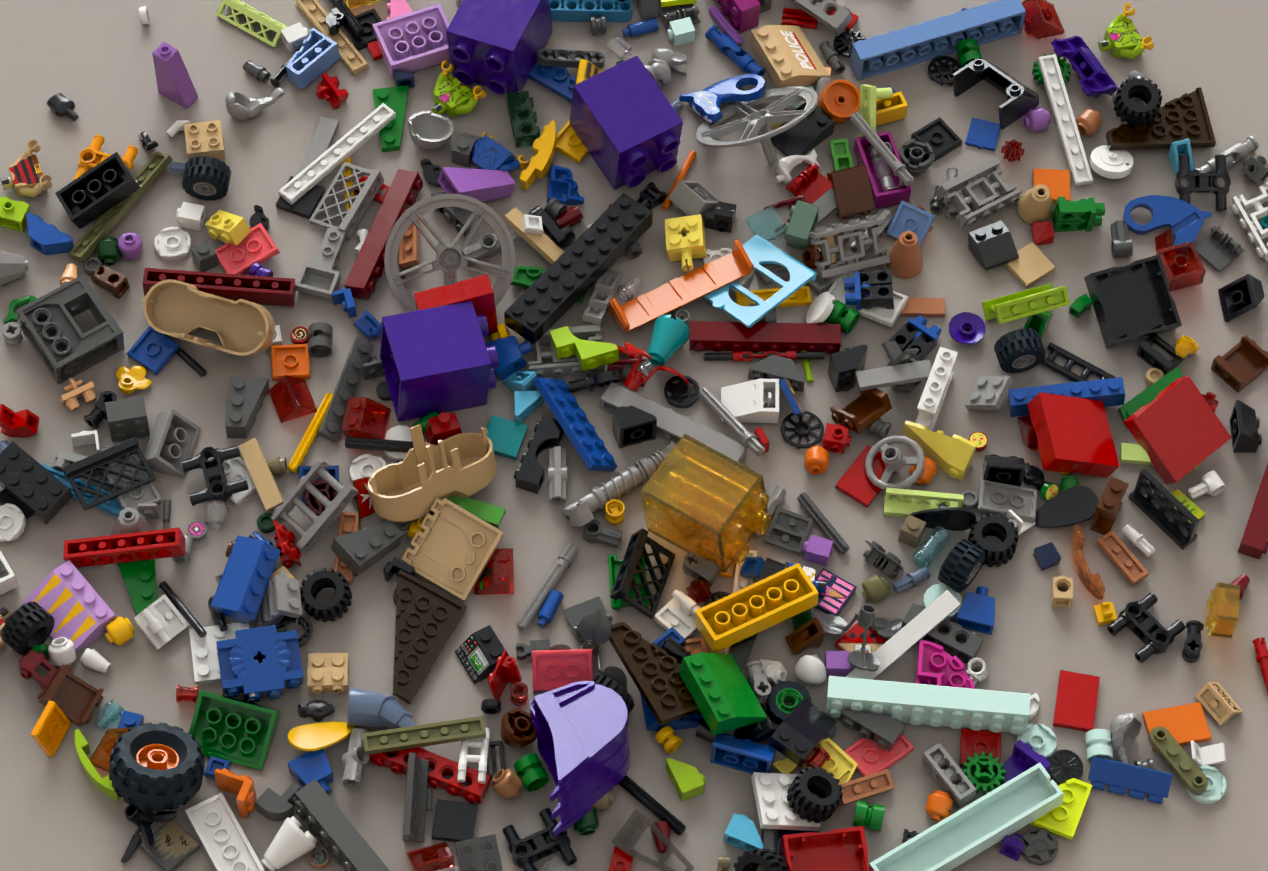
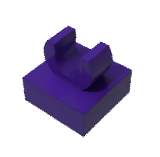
[999,833,1025,861]

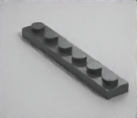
[318,336,374,442]

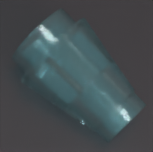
[95,700,124,730]

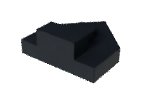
[733,703,776,742]

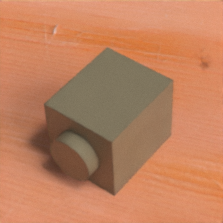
[898,515,926,548]

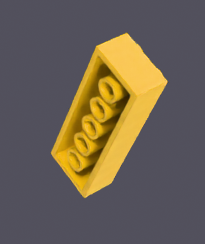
[694,563,819,653]

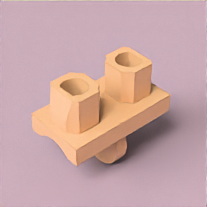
[60,377,96,412]

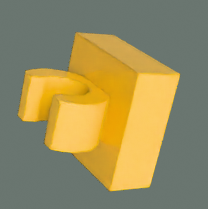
[491,323,511,341]
[1093,602,1117,626]

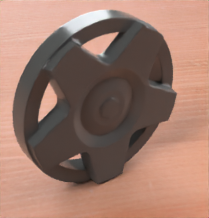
[1020,828,1058,865]

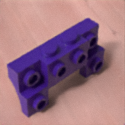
[1051,35,1118,98]

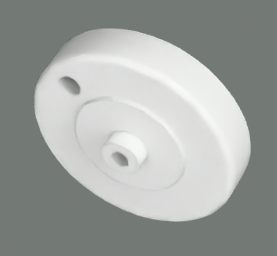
[1089,145,1134,179]

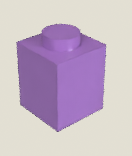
[802,535,833,567]
[824,651,854,677]

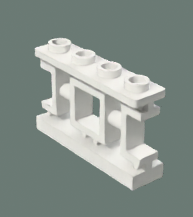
[1231,182,1268,263]
[915,347,958,431]

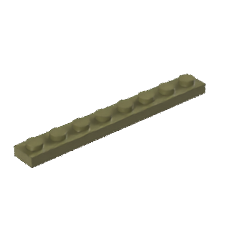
[68,152,173,263]

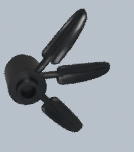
[121,804,177,863]

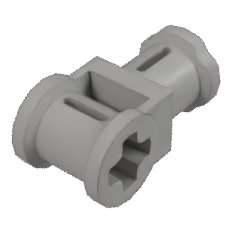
[745,660,771,703]

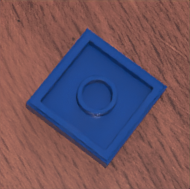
[127,326,180,376]

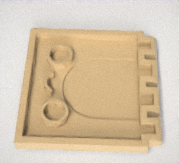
[401,498,505,601]

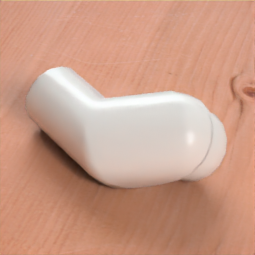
[166,120,191,138]
[354,229,369,254]

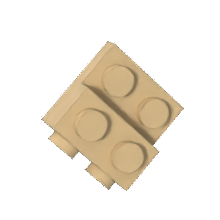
[307,653,348,695]

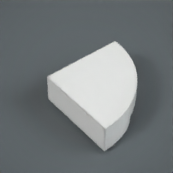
[1029,693,1040,720]

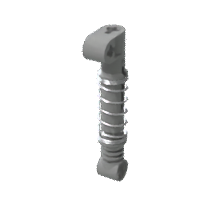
[561,441,682,527]

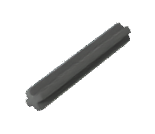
[797,492,849,554]

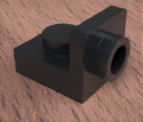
[383,557,415,582]

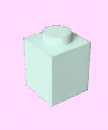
[667,17,695,46]

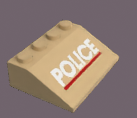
[750,25,830,88]

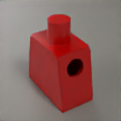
[425,412,462,443]

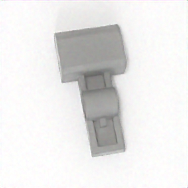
[295,228,346,300]

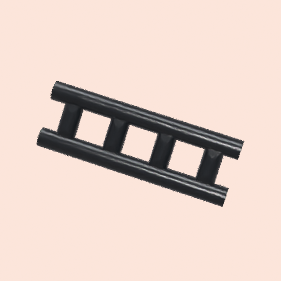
[1041,342,1117,382]

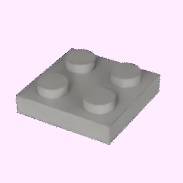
[965,376,1013,410]

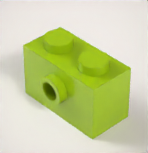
[0,196,31,232]

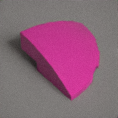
[914,640,975,689]

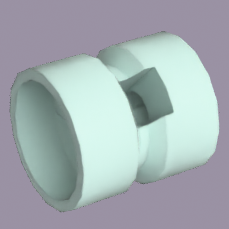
[1085,729,1113,764]

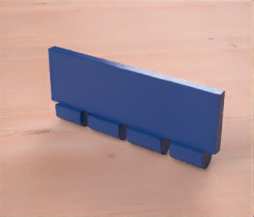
[1088,756,1173,804]

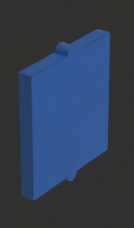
[965,118,1000,151]

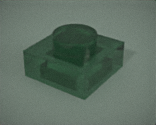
[791,608,812,631]

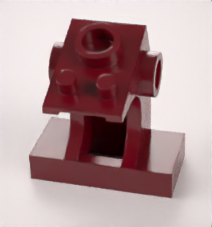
[18,650,72,700]

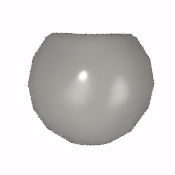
[408,111,454,150]

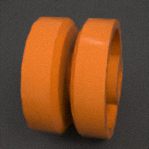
[817,80,860,125]

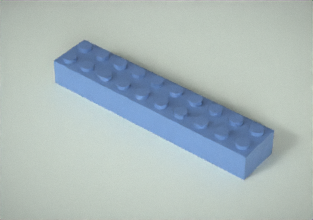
[850,0,1026,81]

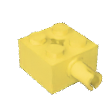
[665,214,707,272]

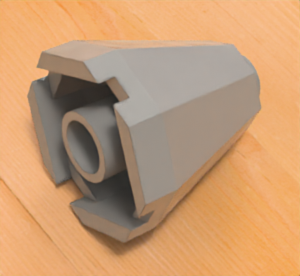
[0,250,28,286]
[111,508,153,535]

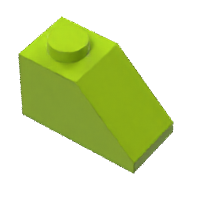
[665,758,706,801]

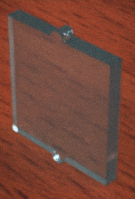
[746,206,785,241]

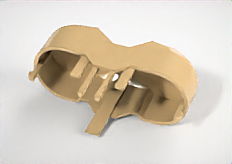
[141,279,275,357]
[368,424,497,522]

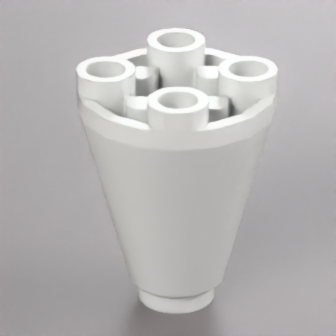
[261,816,317,871]

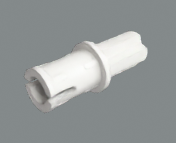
[1121,524,1155,557]

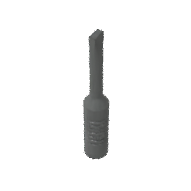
[162,500,171,529]

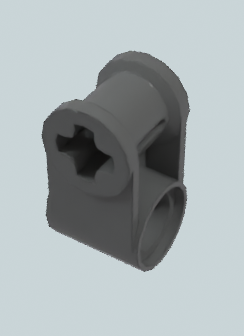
[682,552,721,586]

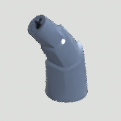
[347,687,416,730]

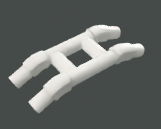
[457,728,491,784]

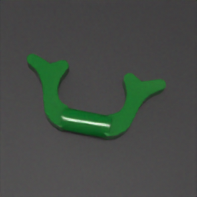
[4,295,37,324]

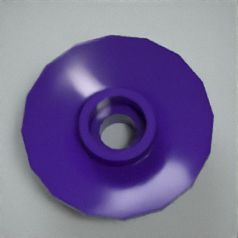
[949,312,986,345]

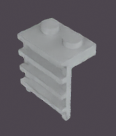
[256,575,302,628]

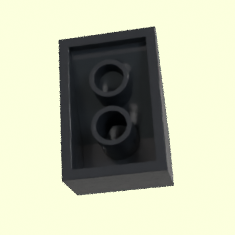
[771,102,835,157]
[769,698,837,768]

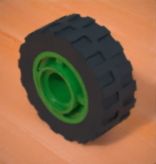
[766,680,811,725]

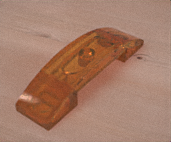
[1070,523,1106,600]

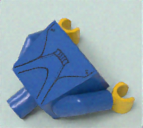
[472,132,528,173]

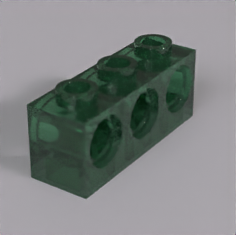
[507,91,540,148]

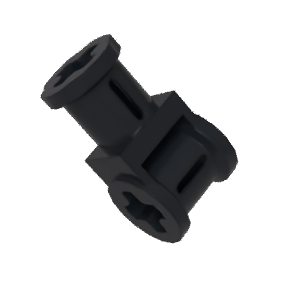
[637,182,667,210]
[83,391,117,429]
[1182,620,1204,663]

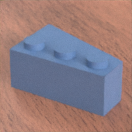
[286,27,341,89]

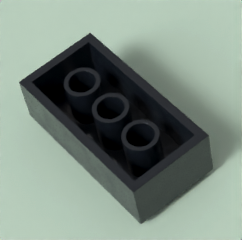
[55,152,141,229]
[0,441,73,524]

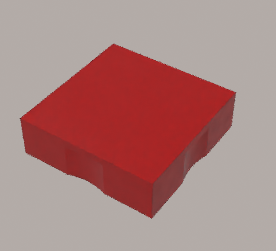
[414,274,499,335]
[1123,375,1231,484]
[1027,392,1120,478]
[780,826,870,871]

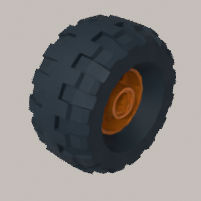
[109,723,205,812]

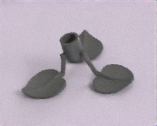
[813,604,903,672]
[547,607,628,692]

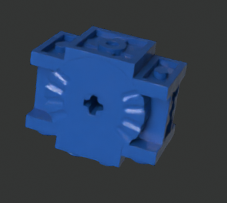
[216,625,304,703]

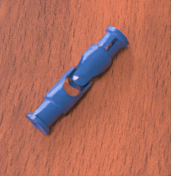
[705,25,766,76]

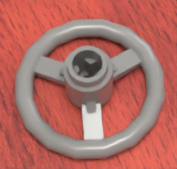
[865,435,925,490]

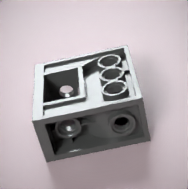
[17,274,124,385]

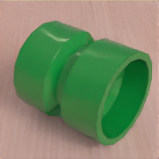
[955,39,983,68]
[825,300,860,334]
[514,753,549,792]
[852,800,885,832]

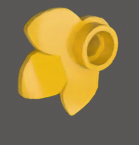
[116,366,152,394]

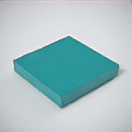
[486,415,528,460]

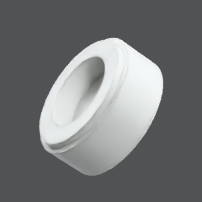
[139,6,150,25]

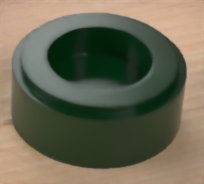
[257,513,275,533]

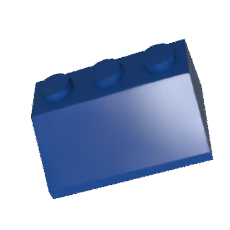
[710,733,776,774]

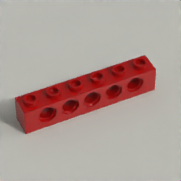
[63,528,186,568]
[369,747,491,804]

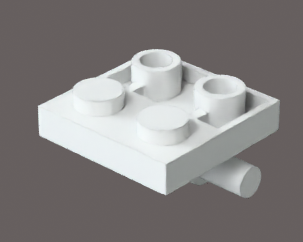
[654,589,701,640]
[133,594,189,650]

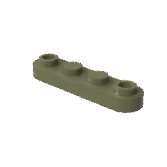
[1149,727,1208,794]

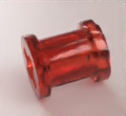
[510,682,528,707]
[176,685,198,703]
[804,747,831,769]

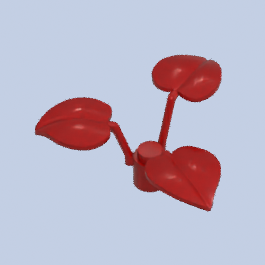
[617,342,689,392]

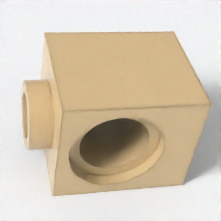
[1051,576,1073,608]

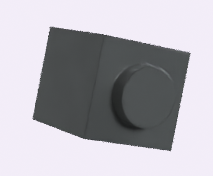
[191,240,218,272]

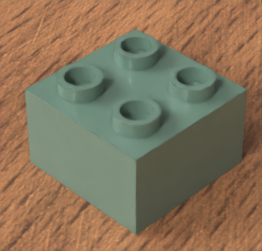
[784,200,819,251]

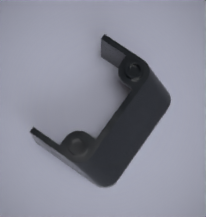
[952,59,1039,130]

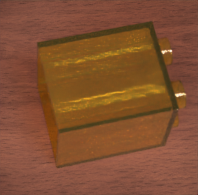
[640,434,772,573]

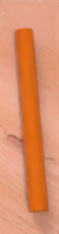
[661,151,697,210]

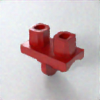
[316,73,349,109]

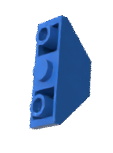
[26,212,74,255]

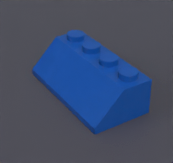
[211,536,281,624]

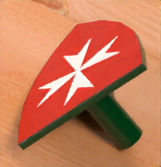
[352,477,375,519]

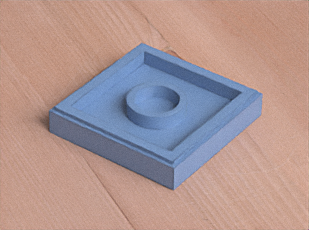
[886,200,935,248]

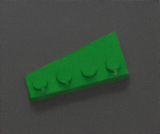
[1118,366,1183,427]
[117,559,158,616]

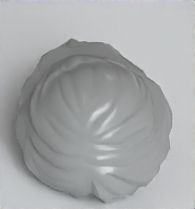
[225,87,285,120]
[1110,713,1142,764]

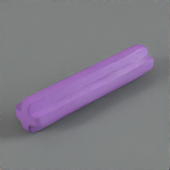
[708,5,744,46]

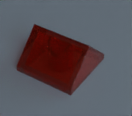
[269,375,317,423]
[406,842,454,871]

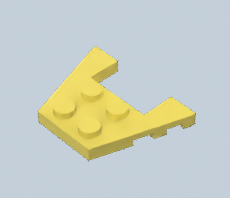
[772,737,858,819]

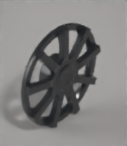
[781,411,824,449]

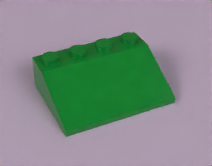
[678,652,767,735]
[189,691,281,770]

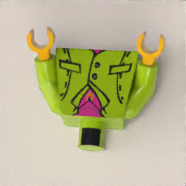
[1098,3,1154,60]
[431,60,486,118]

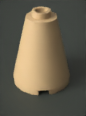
[1017,184,1054,224]

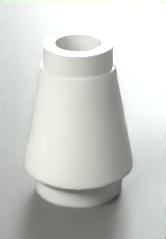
[80,648,111,674]

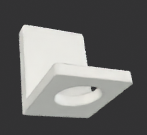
[71,430,101,453]
[1006,509,1035,536]
[1191,740,1227,766]

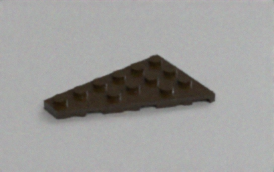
[1106,87,1216,150]
[393,569,467,704]
[609,621,700,725]

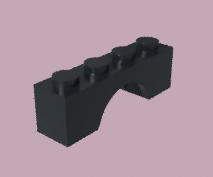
[514,415,564,494]

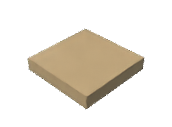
[1004,242,1056,288]

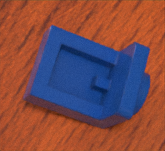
[353,310,382,340]

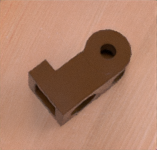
[91,265,130,299]

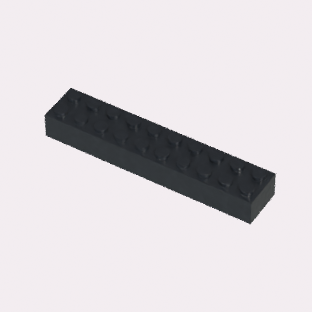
[504,193,653,344]

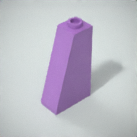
[152,41,198,109]
[438,167,516,202]

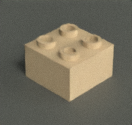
[184,120,226,162]

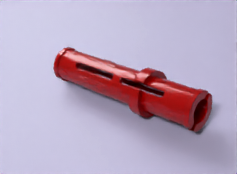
[1252,637,1268,695]

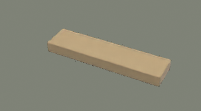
[502,207,564,265]
[238,438,284,512]

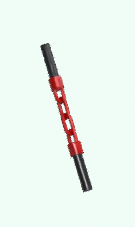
[704,351,825,362]

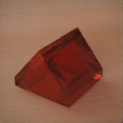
[1155,230,1173,254]

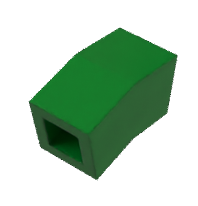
[1068,293,1092,318]

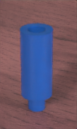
[622,18,659,37]
[537,590,564,628]

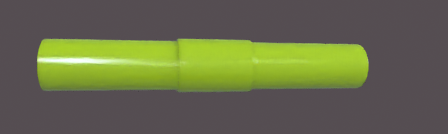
[801,350,814,382]

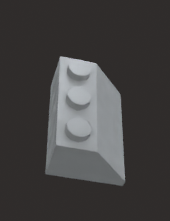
[144,409,201,478]

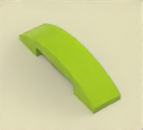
[74,729,121,800]

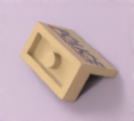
[1195,681,1243,726]

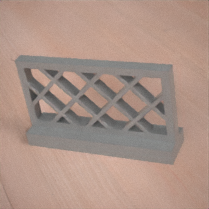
[309,162,385,240]

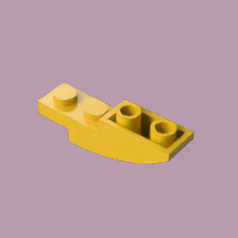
[519,120,557,190]

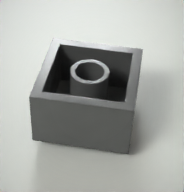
[105,396,150,442]

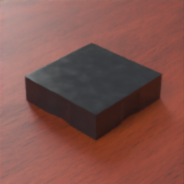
[1084,254,1182,349]

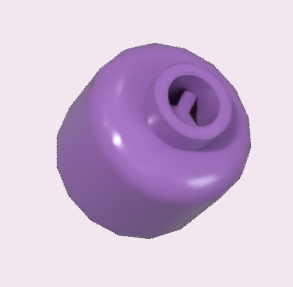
[1022,107,1051,132]
[118,232,143,260]

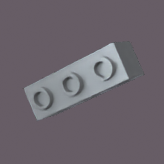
[922,743,976,809]

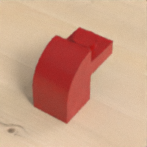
[0,404,39,438]

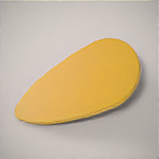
[288,722,355,751]

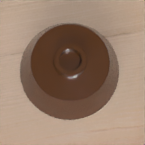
[500,708,537,748]

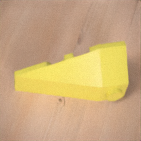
[903,420,977,481]

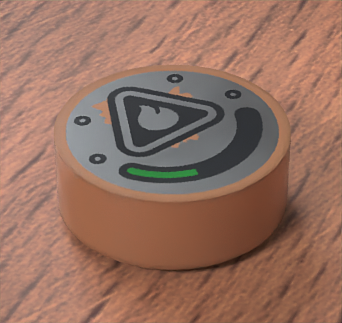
[309,847,329,869]

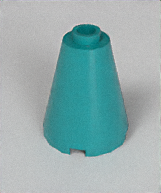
[647,314,690,366]

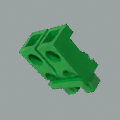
[1052,197,1105,232]

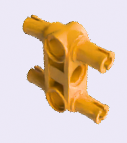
[73,134,139,181]

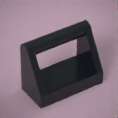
[1136,334,1185,375]

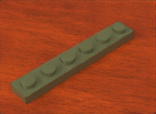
[362,716,486,755]

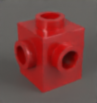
[822,423,852,453]

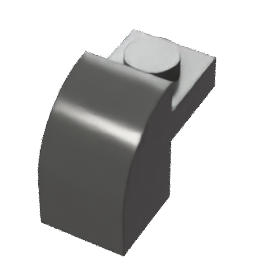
[255,782,301,821]

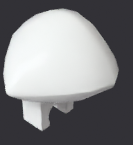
[794,654,827,684]

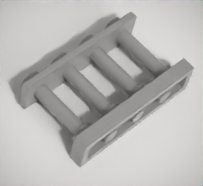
[271,459,359,551]

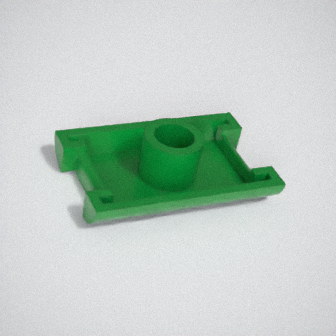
[608,554,649,611]

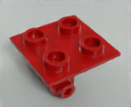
[785,163,832,204]
[273,519,302,568]
[488,650,522,700]

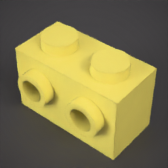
[205,210,251,246]

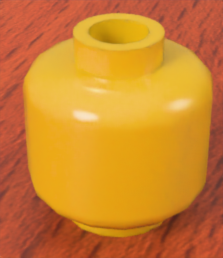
[105,616,135,646]

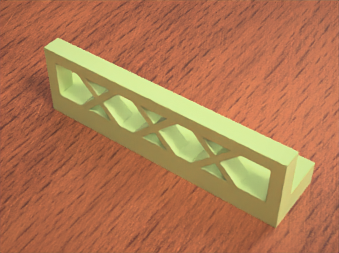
[216,0,287,47]
[883,487,964,518]

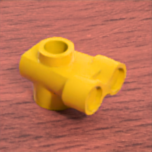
[1175,335,1199,358]

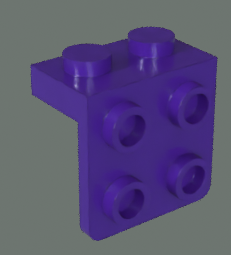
[995,739,1051,785]

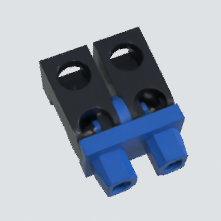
[844,269,894,310]
[888,315,941,361]

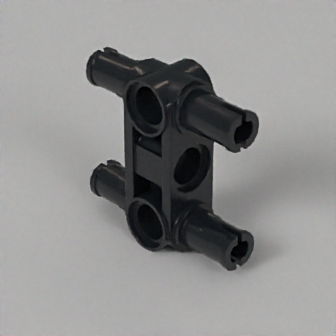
[1175,155,1231,211]
[181,445,249,506]
[1107,592,1185,663]
[502,808,577,871]

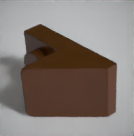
[785,617,825,655]

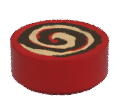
[290,326,309,344]

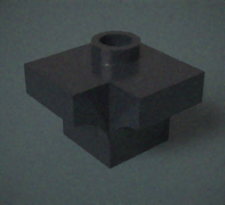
[704,201,737,233]

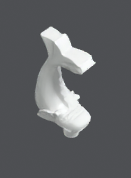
[775,149,820,184]

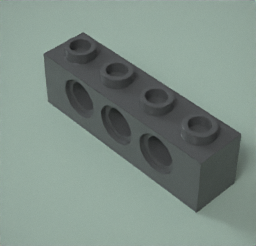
[901,603,984,664]

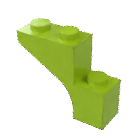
[550,326,619,371]

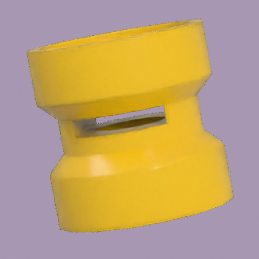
[605,499,625,526]
[655,725,683,754]

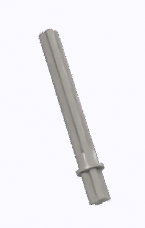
[850,112,914,186]
[699,387,766,456]
[516,543,579,631]

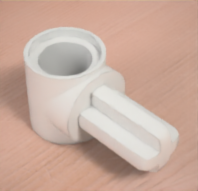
[1187,470,1226,499]
[966,658,988,686]

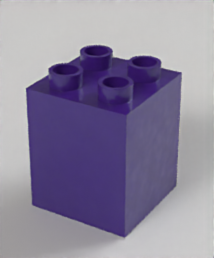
[446,0,553,96]
[569,56,683,190]
[379,301,499,422]

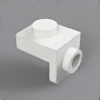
[759,659,787,685]

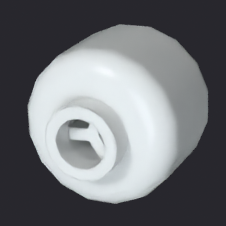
[48,637,76,667]

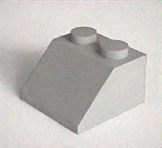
[668,180,721,220]

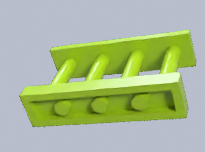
[982,283,1070,324]

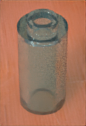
[913,526,951,567]

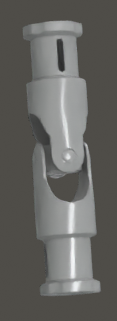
[1193,136,1259,173]

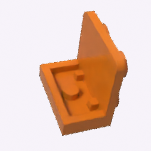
[214,769,257,818]

